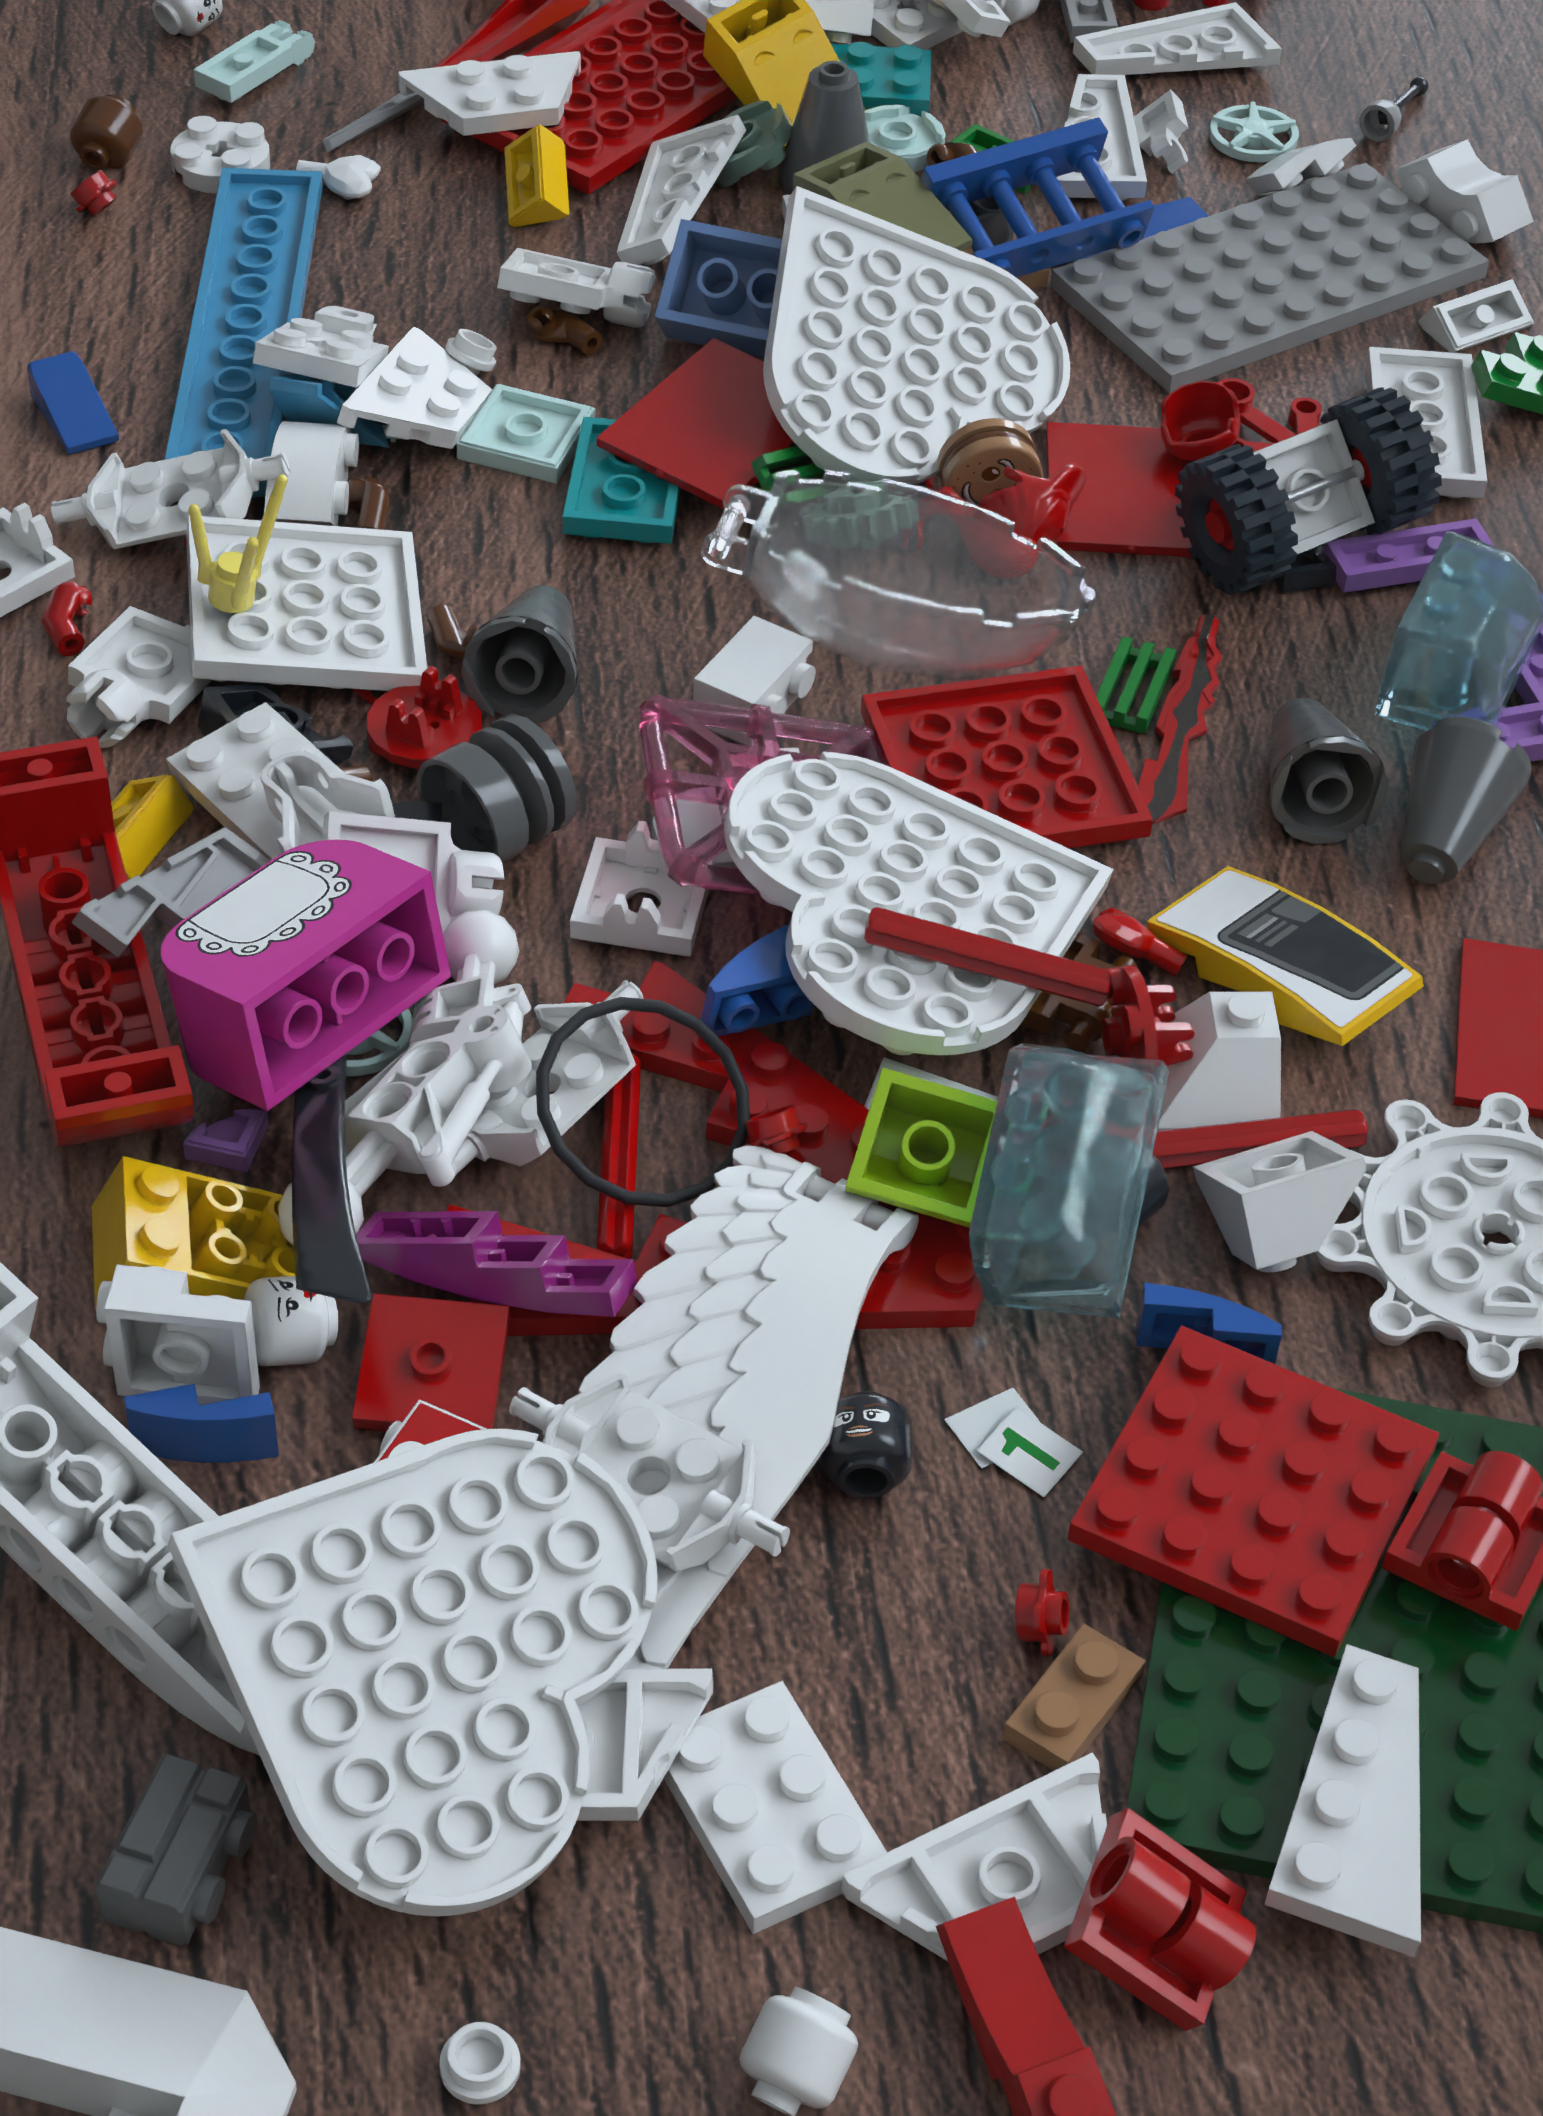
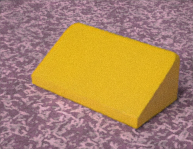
[504,124,569,227]
[111,774,194,880]

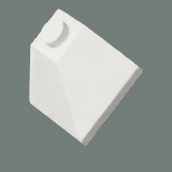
[1145,992,1281,1132]
[1193,1131,1366,1272]

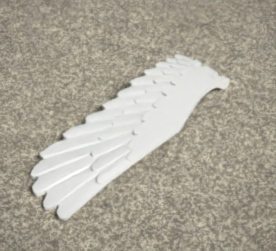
[542,1145,919,1669]

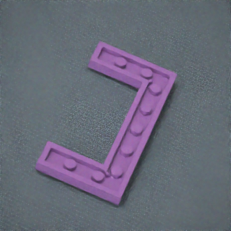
[1324,518,1543,762]

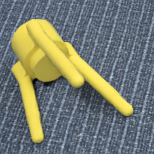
[188,474,288,613]

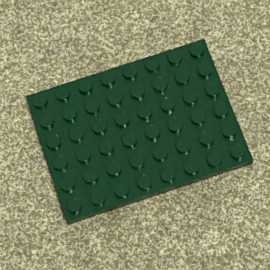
[1126,1388,1543,1934]

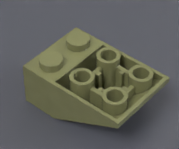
[793,141,972,251]

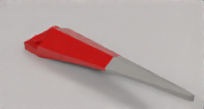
[323,0,590,153]

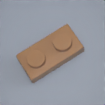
[1002,1624,1146,1771]

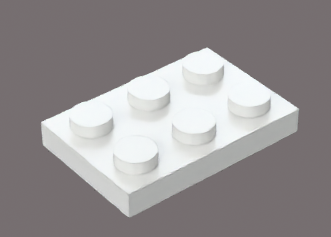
[664,1681,887,1934]

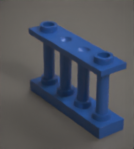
[921,117,1155,278]

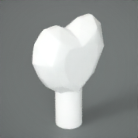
[296,155,381,200]

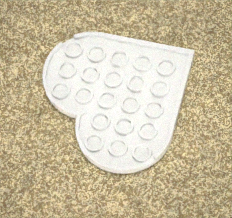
[763,186,1070,488]
[724,752,1114,1055]
[168,1429,657,1916]

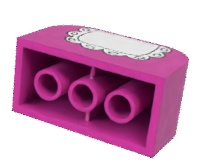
[161,839,451,1111]

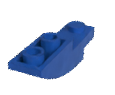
[701,924,814,1036]

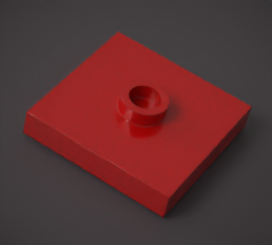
[352,1293,510,1431]

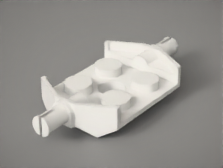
[51,429,290,549]
[454,980,643,1178]
[509,1372,790,1571]

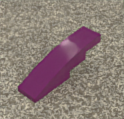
[356,1211,638,1317]

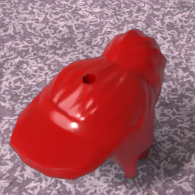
[923,463,1087,579]

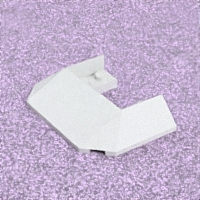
[0,1927,297,2116]

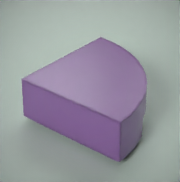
[183,1108,269,1172]

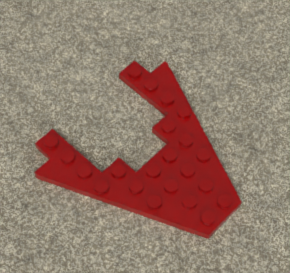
[446,961,1015,1336]

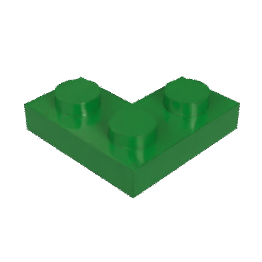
[1471,332,1543,414]

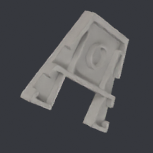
[72,827,271,958]

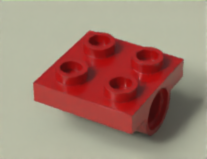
[1382,1451,1543,1631]
[1064,1808,1256,2031]

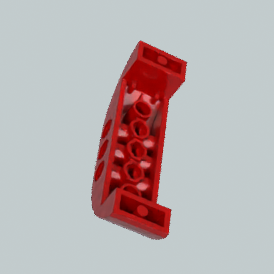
[0,736,193,1148]

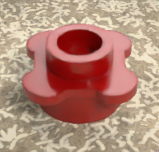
[1015,1569,1070,1657]

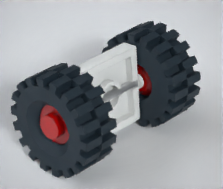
[1175,387,1442,594]

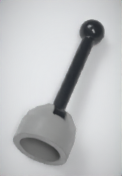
[1359,77,1429,142]

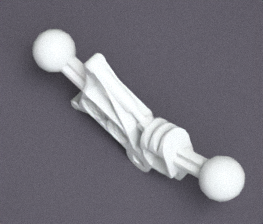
[278,910,532,1245]

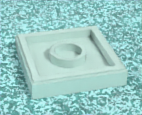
[457,384,595,484]

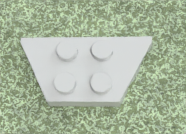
[398,51,581,136]
[337,327,492,449]
[577,1669,713,1821]
[841,1753,1107,1961]

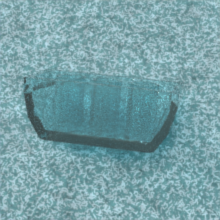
[1375,530,1543,731]
[969,1043,1169,1319]

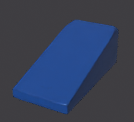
[27,351,119,455]

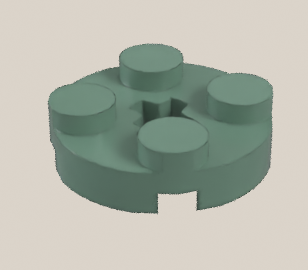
[716,101,792,187]

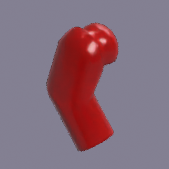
[41,581,92,656]

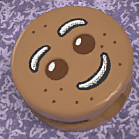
[937,418,1043,507]

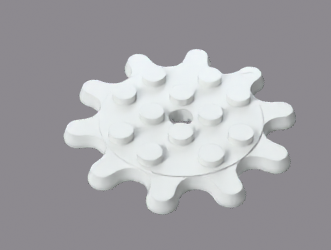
[1315,1092,1543,1387]

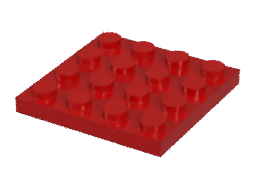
[860,665,1153,848]
[1067,1325,1440,1657]

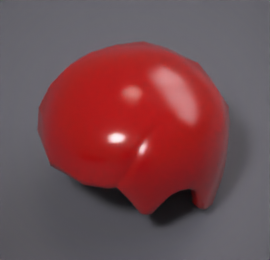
[1160,381,1241,462]

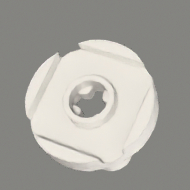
[170,116,270,193]

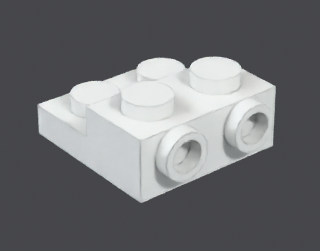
[96,1265,260,1404]

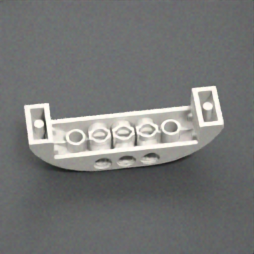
[0,1262,259,1755]

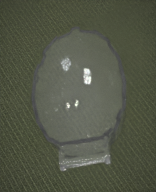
[700,470,1096,681]

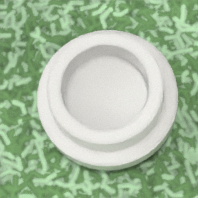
[445,329,497,375]
[440,2022,520,2104]

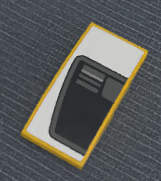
[1147,866,1424,1046]

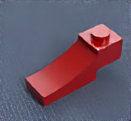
[935,1896,1116,2116]

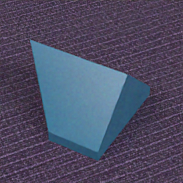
[269,372,389,448]

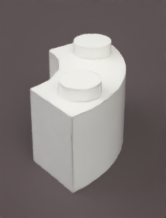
[1395,139,1534,243]
[264,421,359,526]

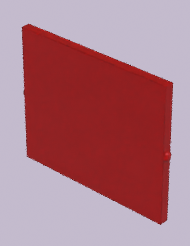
[596,338,797,510]
[1046,422,1192,557]
[1453,938,1543,1119]

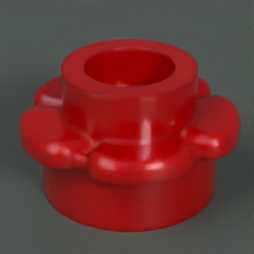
[70,170,117,216]
[744,1105,807,1154]

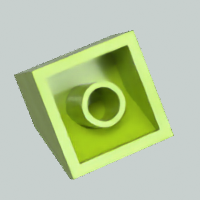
[845,1067,1010,1229]

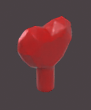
[1092,907,1188,977]

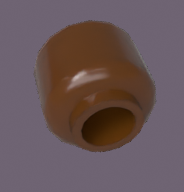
[70,94,143,170]

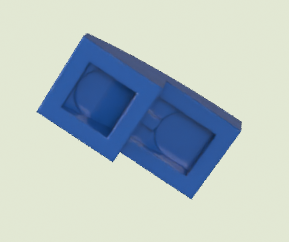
[1136,1283,1282,1364]
[124,1384,279,1463]

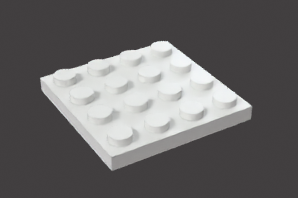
[186,515,427,691]

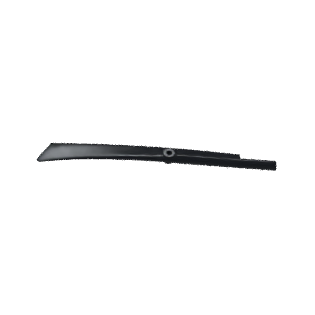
[292,1053,373,1303]

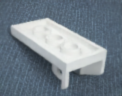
[166,702,395,860]

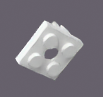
[0,503,75,617]
[570,821,715,957]

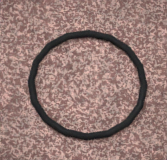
[536,997,750,1207]

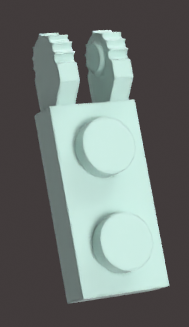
[193,20,316,103]

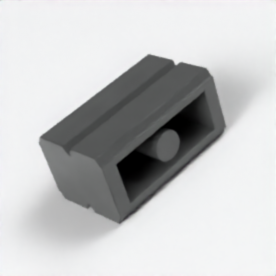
[95,1754,257,1947]

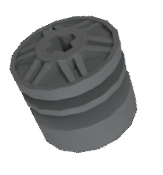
[417,713,577,864]

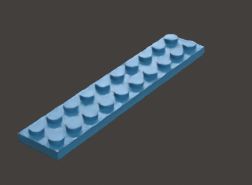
[165,168,323,498]

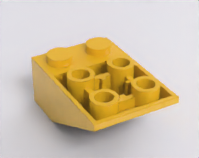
[703,0,865,150]
[92,1156,295,1310]

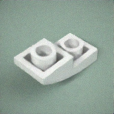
[1246,138,1356,195]

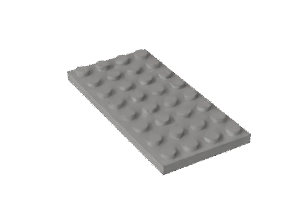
[1050,163,1489,393]

